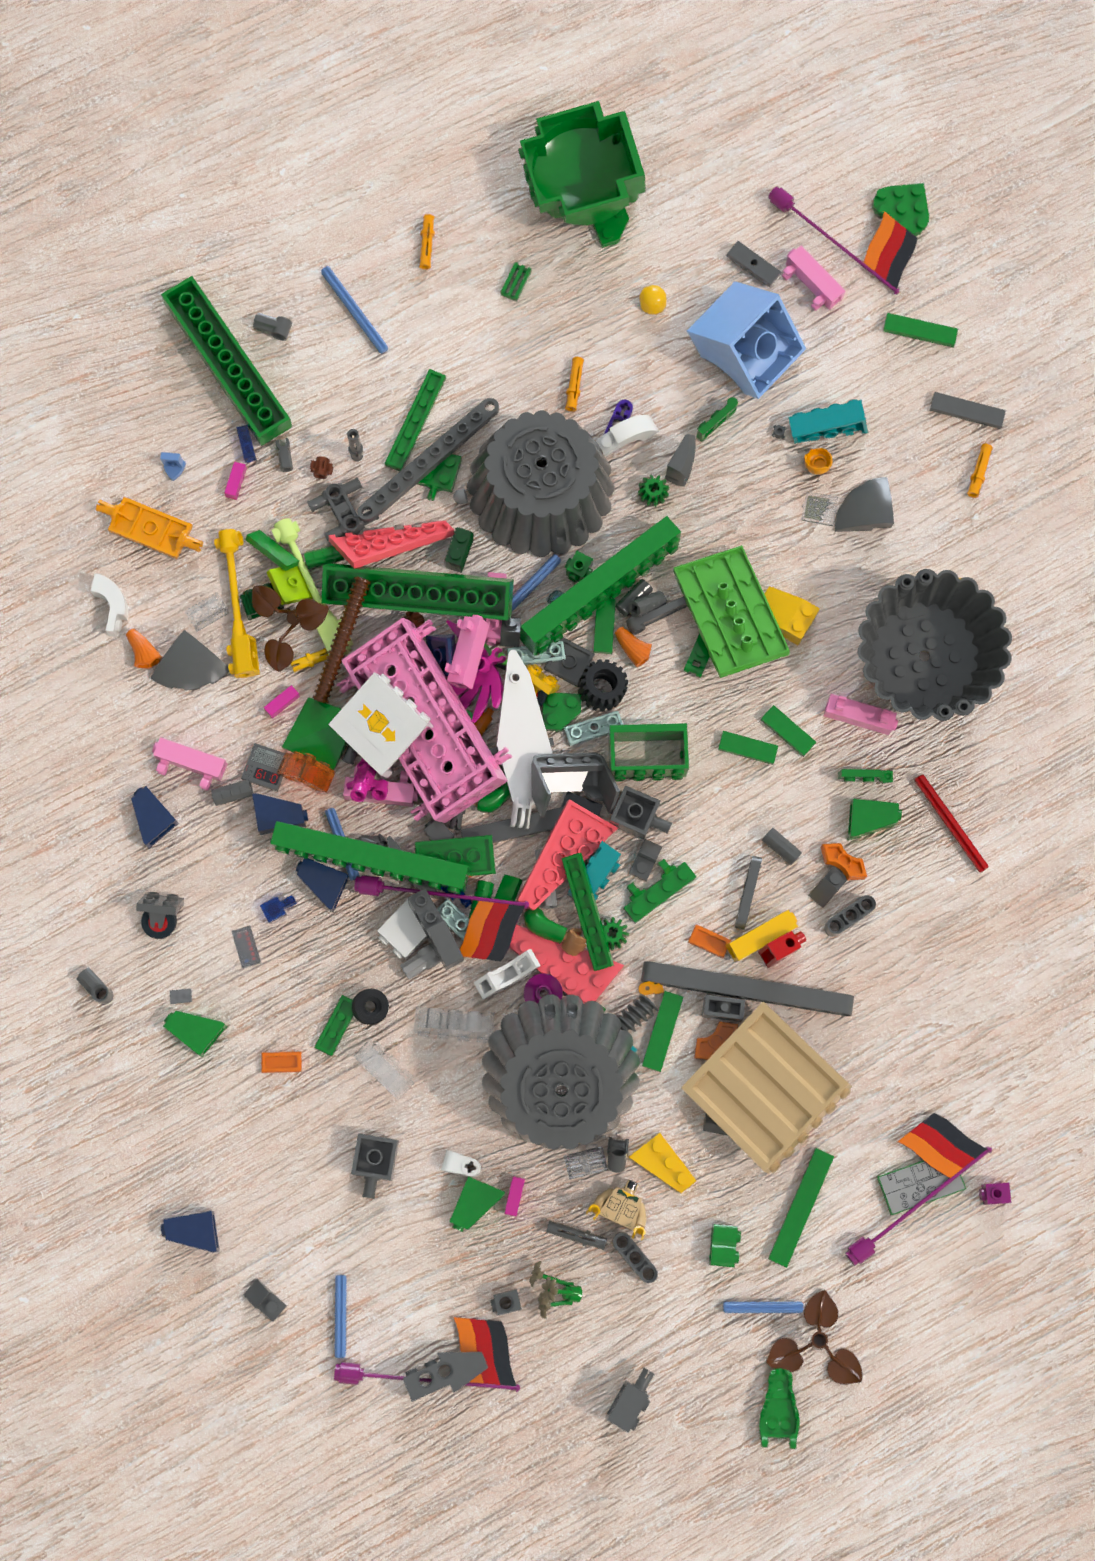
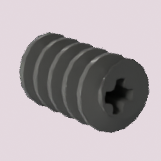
[616,994,658,1032]

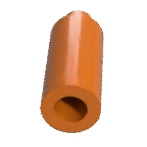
[474,708,494,737]

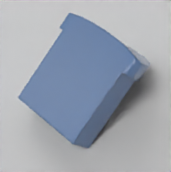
[160,452,186,481]

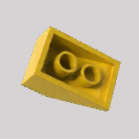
[764,586,820,646]

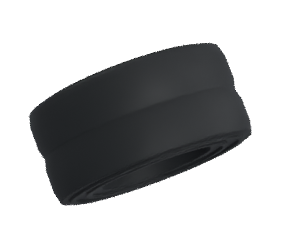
[352,989,389,1025]

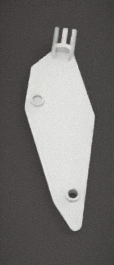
[497,650,553,829]

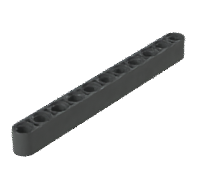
[641,961,854,1016]

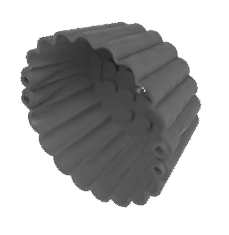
[467,410,615,557]
[857,569,1012,721]
[482,994,640,1149]

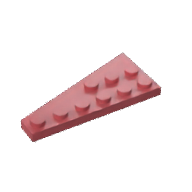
[328,521,454,569]
[516,799,618,911]
[509,924,624,1004]

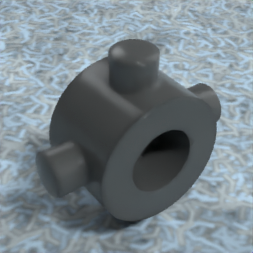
[772,425,786,439]

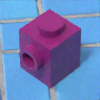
[979,1183,1012,1205]

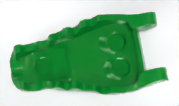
[759,1368,800,1449]

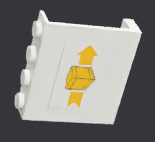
[329,672,433,778]

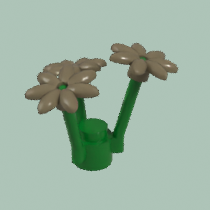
[529,1261,582,1319]

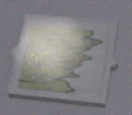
[801,491,838,526]

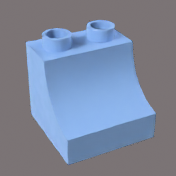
[687,281,806,399]

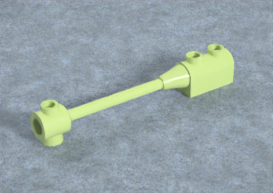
[271,518,353,655]

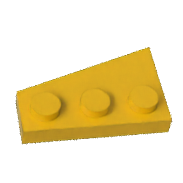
[628,1133,697,1193]

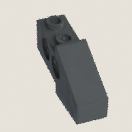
[408,889,464,970]
[403,1352,488,1402]

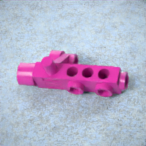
[346,758,388,802]

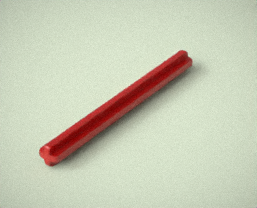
[914,774,989,873]

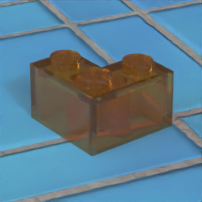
[277,751,336,793]

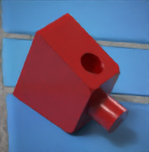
[758,931,806,968]

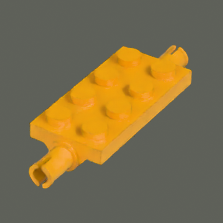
[96,497,203,559]

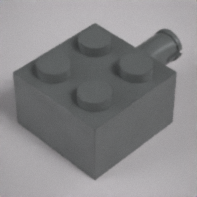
[609,785,672,840]
[351,1134,399,1199]
[605,1367,655,1433]

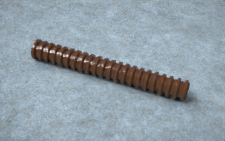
[312,576,371,704]

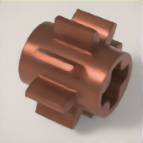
[310,456,333,479]
[402,611,425,628]

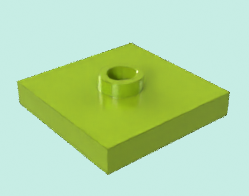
[266,566,313,605]

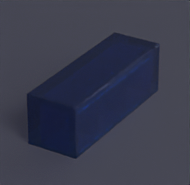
[236,425,257,463]

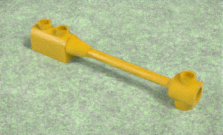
[214,529,260,678]

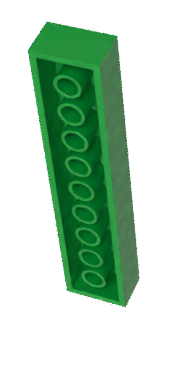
[161,276,292,446]
[520,516,681,656]
[321,563,514,620]
[270,821,470,895]

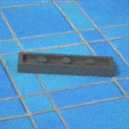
[930,392,1006,429]

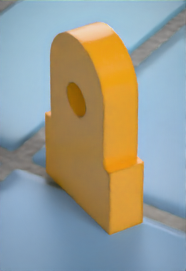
[638,981,664,995]

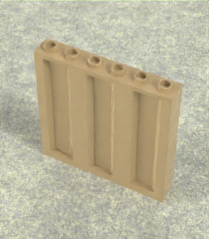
[681,1002,852,1174]

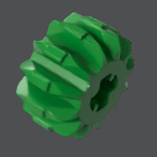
[638,474,669,507]
[602,917,629,951]

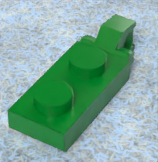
[838,769,893,784]

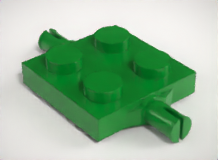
[417,448,462,501]

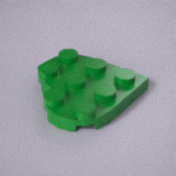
[873,183,929,236]

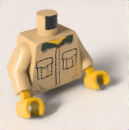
[586,1179,647,1241]

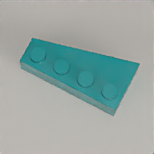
[789,399,868,444]

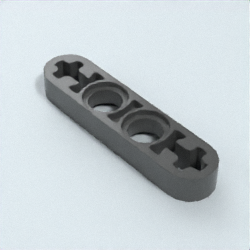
[735,856,762,930]

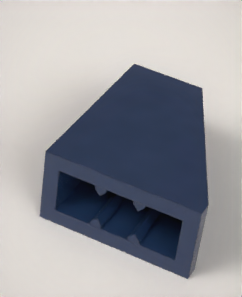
[131,786,179,849]
[252,793,309,835]
[296,858,349,913]
[161,1211,220,1252]

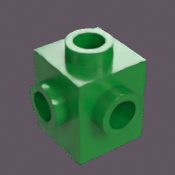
[564,551,593,583]

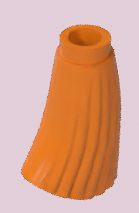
[614,627,652,667]
[126,628,162,668]

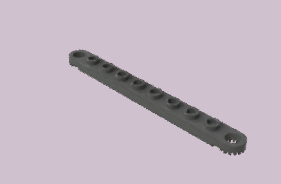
[358,398,499,523]

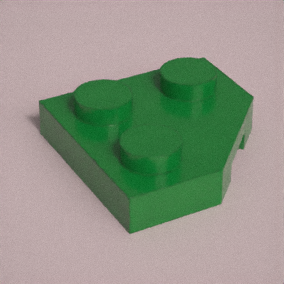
[592,207,629,248]
[543,693,582,732]

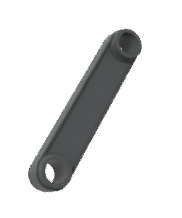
[626,596,688,635]

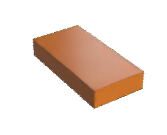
[688,924,732,959]
[261,1052,302,1073]

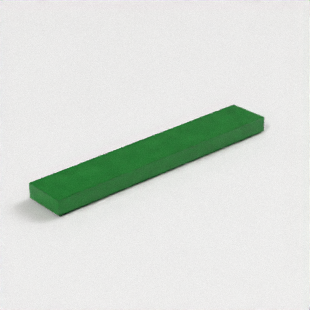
[384,369,446,472]
[561,853,614,971]
[768,1148,834,1268]

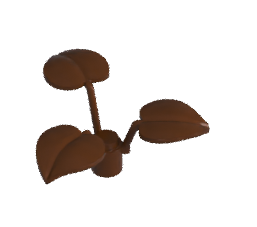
[252,585,329,672]
[766,1290,863,1385]

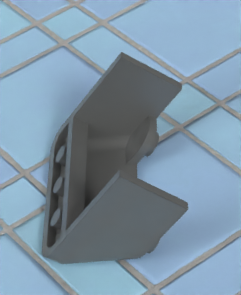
[531,753,620,817]

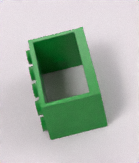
[608,723,689,782]

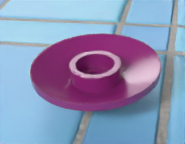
[524,973,563,1003]

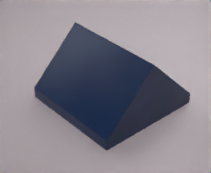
[425,634,456,676]

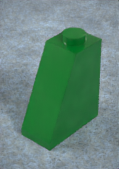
[847,799,902,840]
[163,1011,228,1057]
[449,1176,505,1232]

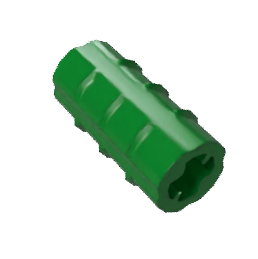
[304,546,344,569]
[468,880,494,919]

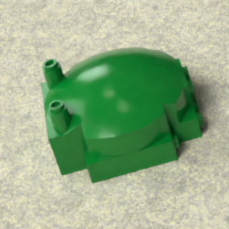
[518,101,646,225]

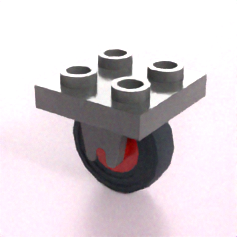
[136,892,184,939]

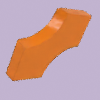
[820,843,867,881]
[694,1022,738,1060]

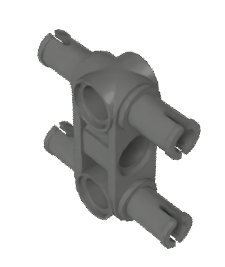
[307,477,379,544]

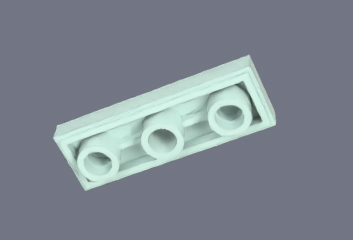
[507,641,566,665]
[564,711,623,746]
[437,898,470,941]

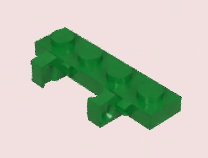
[623,859,697,924]

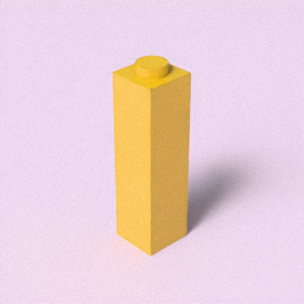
[725,910,798,962]

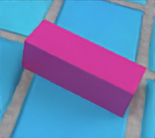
[224,461,247,500]
[264,685,300,719]
[504,1176,525,1217]

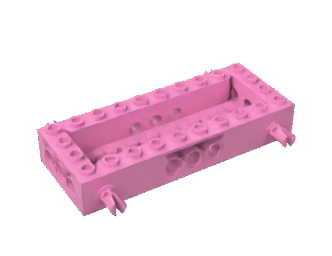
[337,618,512,823]

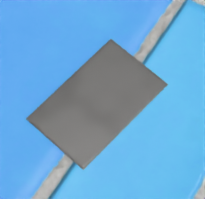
[170,988,192,1004]

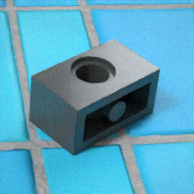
[702,995,745,1022]

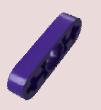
[604,399,633,434]

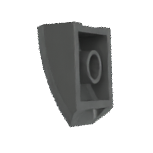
[665,434,696,487]

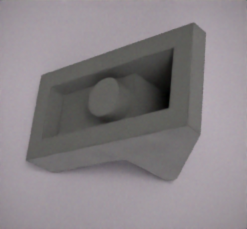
[629,839,662,882]
[808,866,847,908]
[243,1279,287,1322]

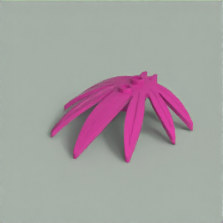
[431,620,507,731]

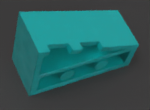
[567,841,621,901]

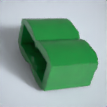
[709,1224,741,1268]

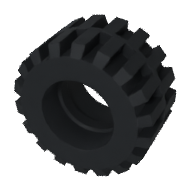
[577,659,628,712]

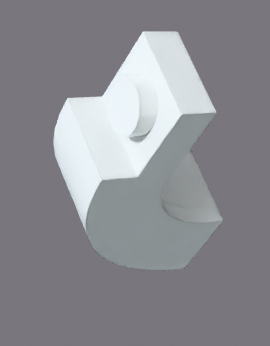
[596,415,659,457]
[91,573,128,637]
[474,949,541,1000]

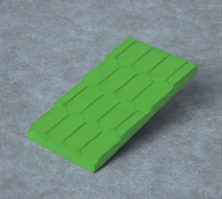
[673,545,790,678]

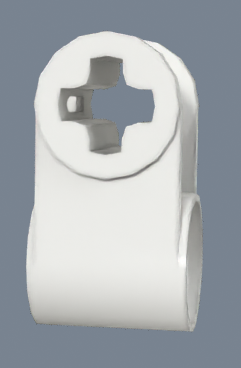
[441,1150,481,1177]

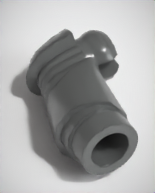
[354,834,387,847]

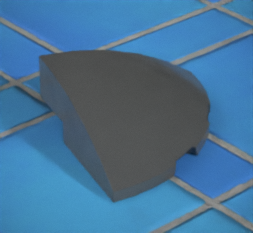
[835,477,894,532]
[151,630,229,691]

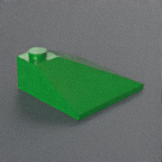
[282,697,347,772]

